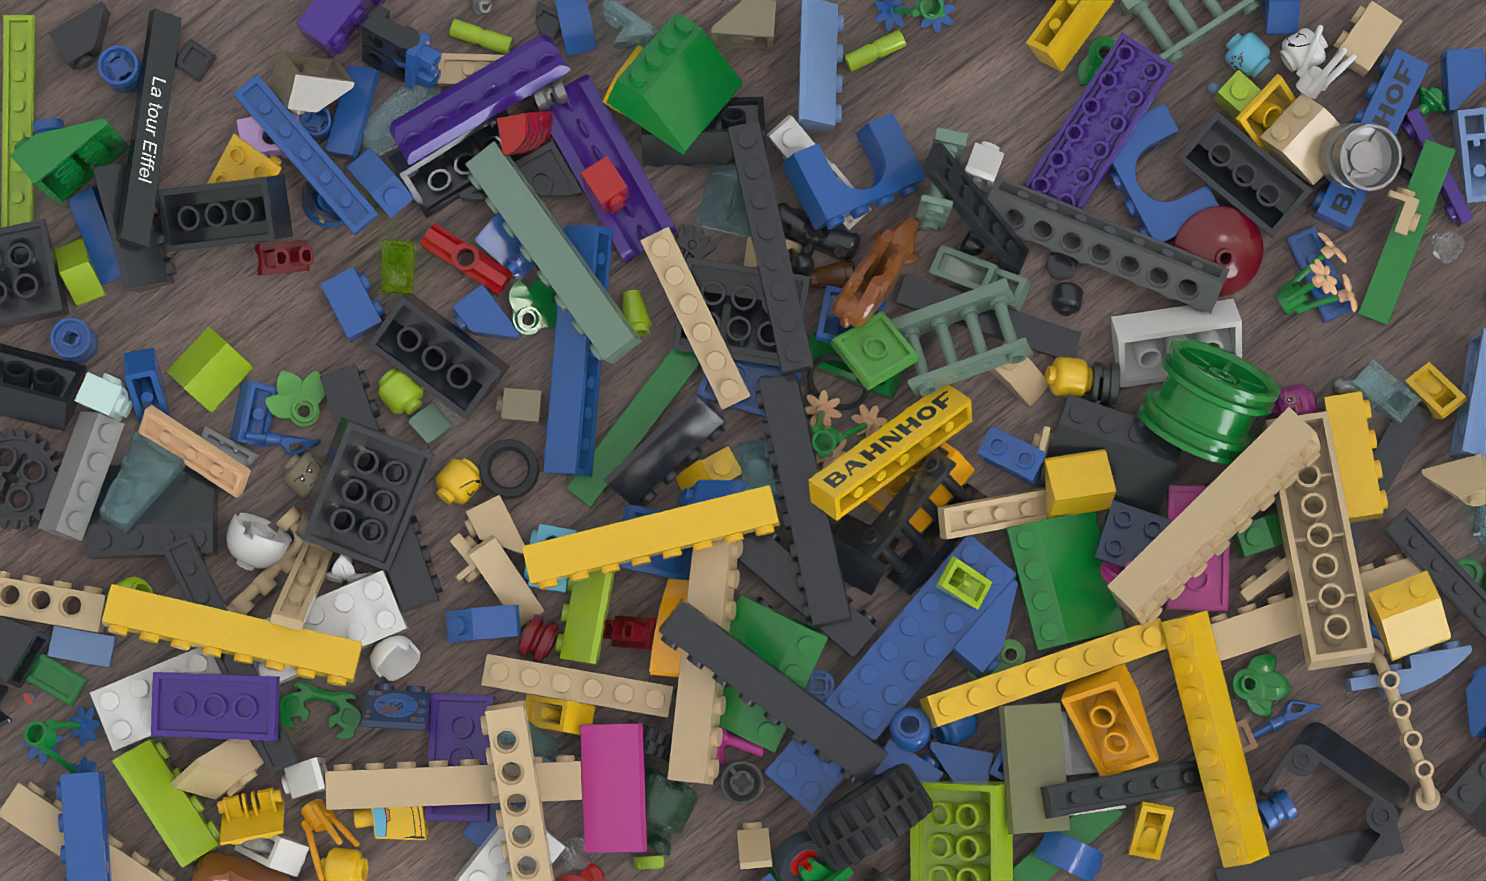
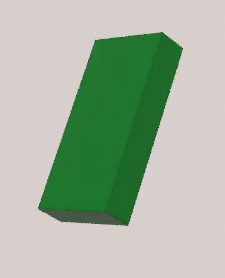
[26,653,89,707]

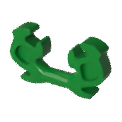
[280,682,362,739]

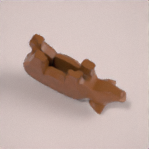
[832,216,921,328]
[192,853,319,881]

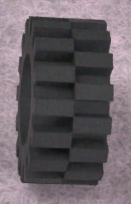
[627,719,672,762]

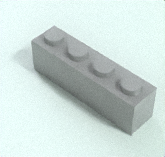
[38,411,124,541]

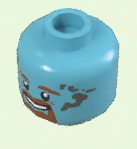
[1225,32,1271,78]

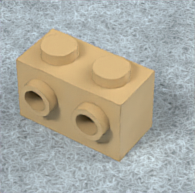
[1333,1,1403,77]

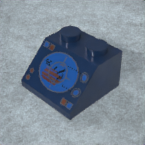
[361,684,432,731]

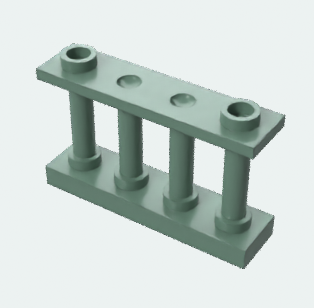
[1118,0,1261,64]
[914,127,968,231]
[890,278,1033,396]

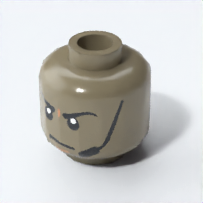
[283,452,323,498]

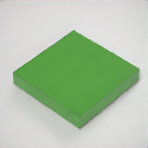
[831,311,919,390]

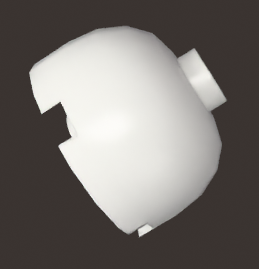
[226,513,292,571]

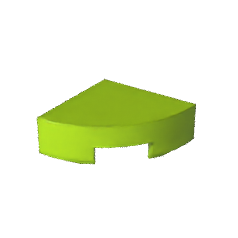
[633,855,665,870]

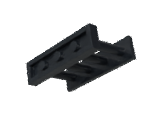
[854,450,988,596]

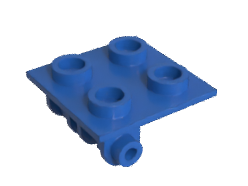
[474,212,535,281]

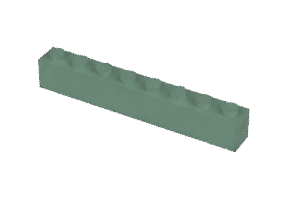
[465,141,642,364]

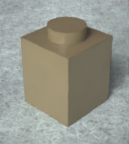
[496,388,543,425]

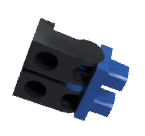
[362,5,442,90]

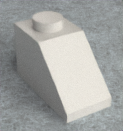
[965,141,1004,193]
[281,757,328,799]
[234,834,309,877]

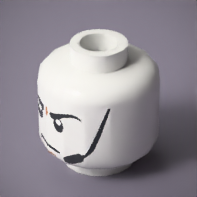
[1279,28,1328,72]

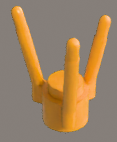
[300,799,360,881]

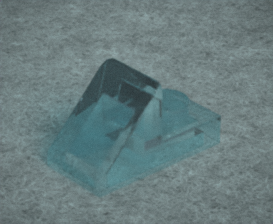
[602,0,659,50]
[1352,359,1421,424]

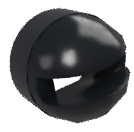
[960,229,986,256]

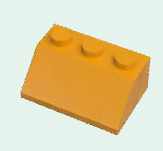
[865,442,975,534]

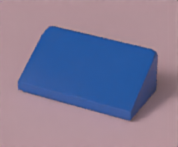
[230,380,277,448]

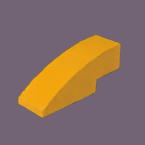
[649,578,689,677]

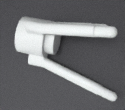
[1296,25,1357,99]

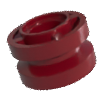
[517,614,559,663]

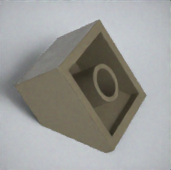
[712,0,776,51]
[270,51,354,114]

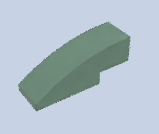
[929,245,1031,312]

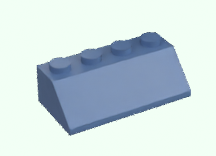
[798,0,844,132]
[1449,328,1486,459]

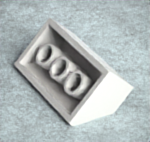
[1111,299,1242,388]

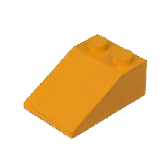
[1061,663,1159,777]

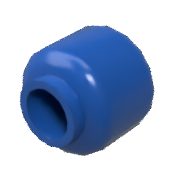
[890,707,931,752]
[931,713,979,746]

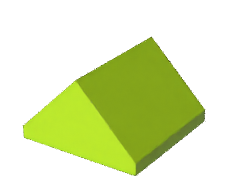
[166,326,254,413]

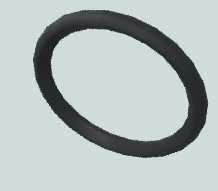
[807,354,870,411]

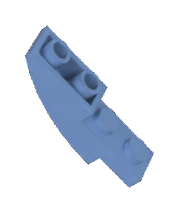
[1344,640,1472,698]

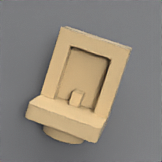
[1387,187,1421,237]
[450,533,481,583]

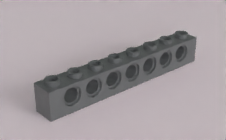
[988,176,1230,313]

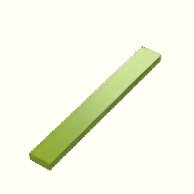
[1,15,36,228]

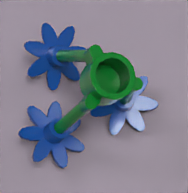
[874,0,955,33]
[23,706,102,774]

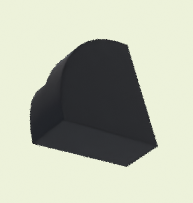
[536,2,561,43]

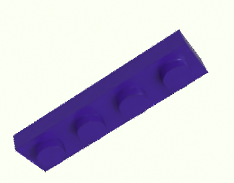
[1401,108,1474,227]

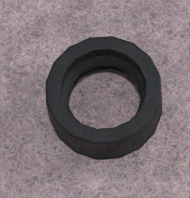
[479,439,540,499]

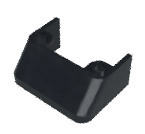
[1257,722,1411,867]

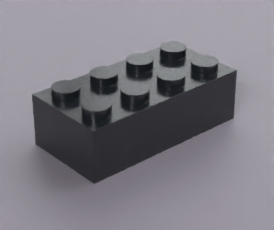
[157,174,293,252]

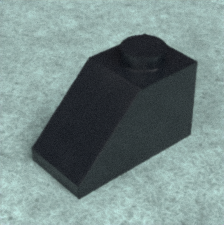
[49,1,111,70]

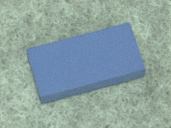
[48,625,117,668]

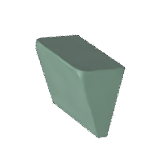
[408,403,453,446]

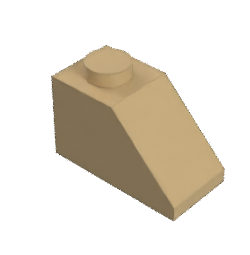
[989,342,1049,408]
[1422,454,1486,506]
[464,495,525,556]
[737,822,772,869]

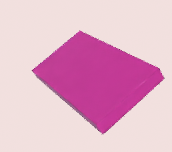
[1164,485,1230,612]
[580,723,647,853]

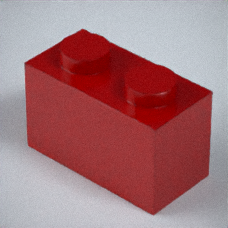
[581,156,629,214]

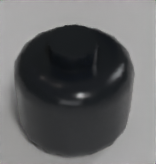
[1051,282,1084,316]

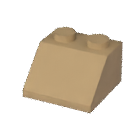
[1260,94,1341,186]
[171,739,264,800]

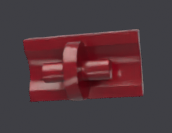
[255,240,314,276]
[603,615,657,650]

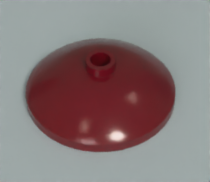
[1173,206,1264,297]

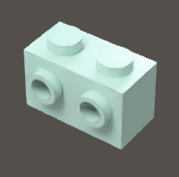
[74,372,133,422]

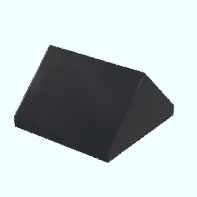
[833,514,899,596]

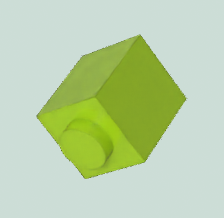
[1212,70,1261,119]

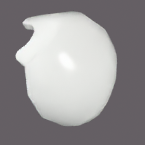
[370,635,421,681]

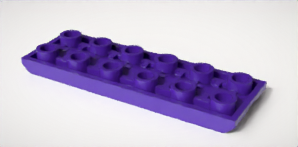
[1024,32,1174,210]
[389,35,571,165]
[534,74,678,263]

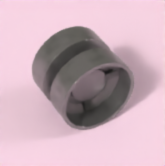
[1319,123,1402,191]

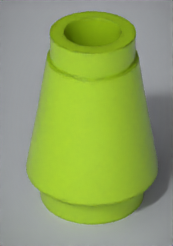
[622,290,652,337]

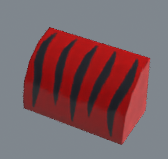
[497,111,553,156]

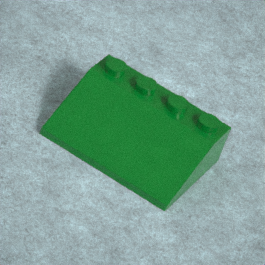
[606,12,743,155]
[10,118,130,206]
[1004,511,1125,652]
[720,594,828,752]

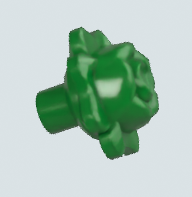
[1415,85,1447,117]

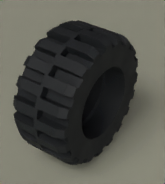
[808,763,933,871]

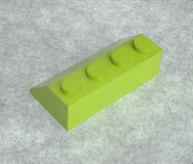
[555,570,615,666]
[112,739,221,868]

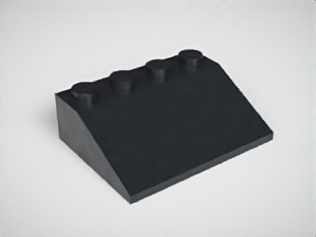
[0,219,70,329]
[672,257,810,367]
[1037,394,1182,515]
[295,417,435,571]
[86,463,218,559]

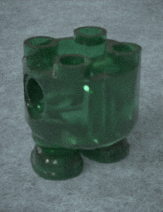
[644,767,698,856]

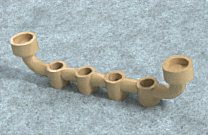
[170,507,304,647]
[1366,638,1441,811]

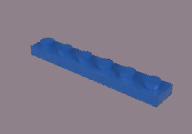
[233,75,379,236]

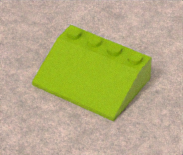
[910,781,1013,881]

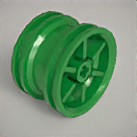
[1138,338,1281,465]

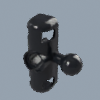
[778,202,861,276]

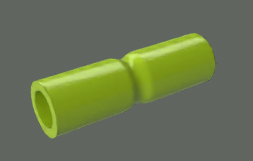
[449,19,513,55]
[843,29,906,72]

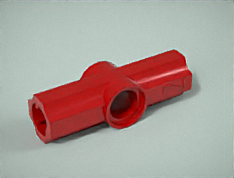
[420,223,513,296]

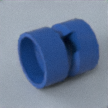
[98,45,142,93]
[50,317,99,363]

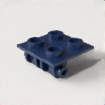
[1095,500,1172,568]

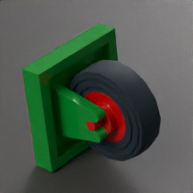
[767,831,853,881]

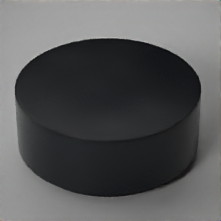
[1046,252,1078,281]

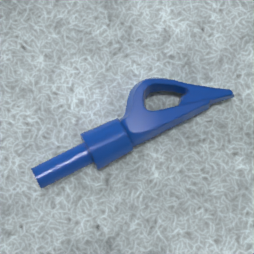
[245,431,320,456]
[1252,700,1321,739]

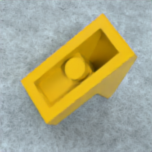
[1405,362,1468,419]
[675,446,743,491]
[1128,802,1174,860]

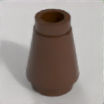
[810,259,855,289]

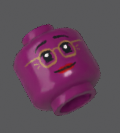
[1272,384,1318,419]

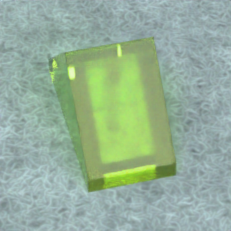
[381,238,418,294]

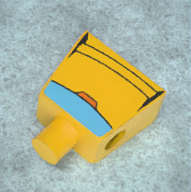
[354,806,429,840]

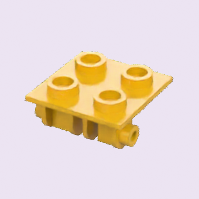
[207,134,282,184]
[217,787,285,845]

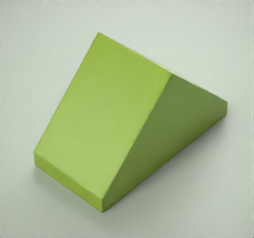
[54,238,106,307]
[935,556,993,610]

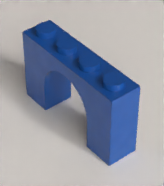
[1109,103,1219,243]
[781,113,926,230]

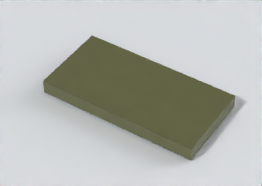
[999,703,1070,834]

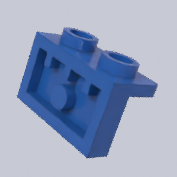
[977,426,1046,487]

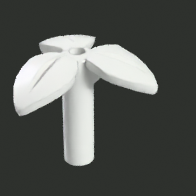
[325,554,374,584]

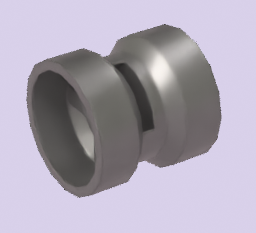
[533,78,569,112]

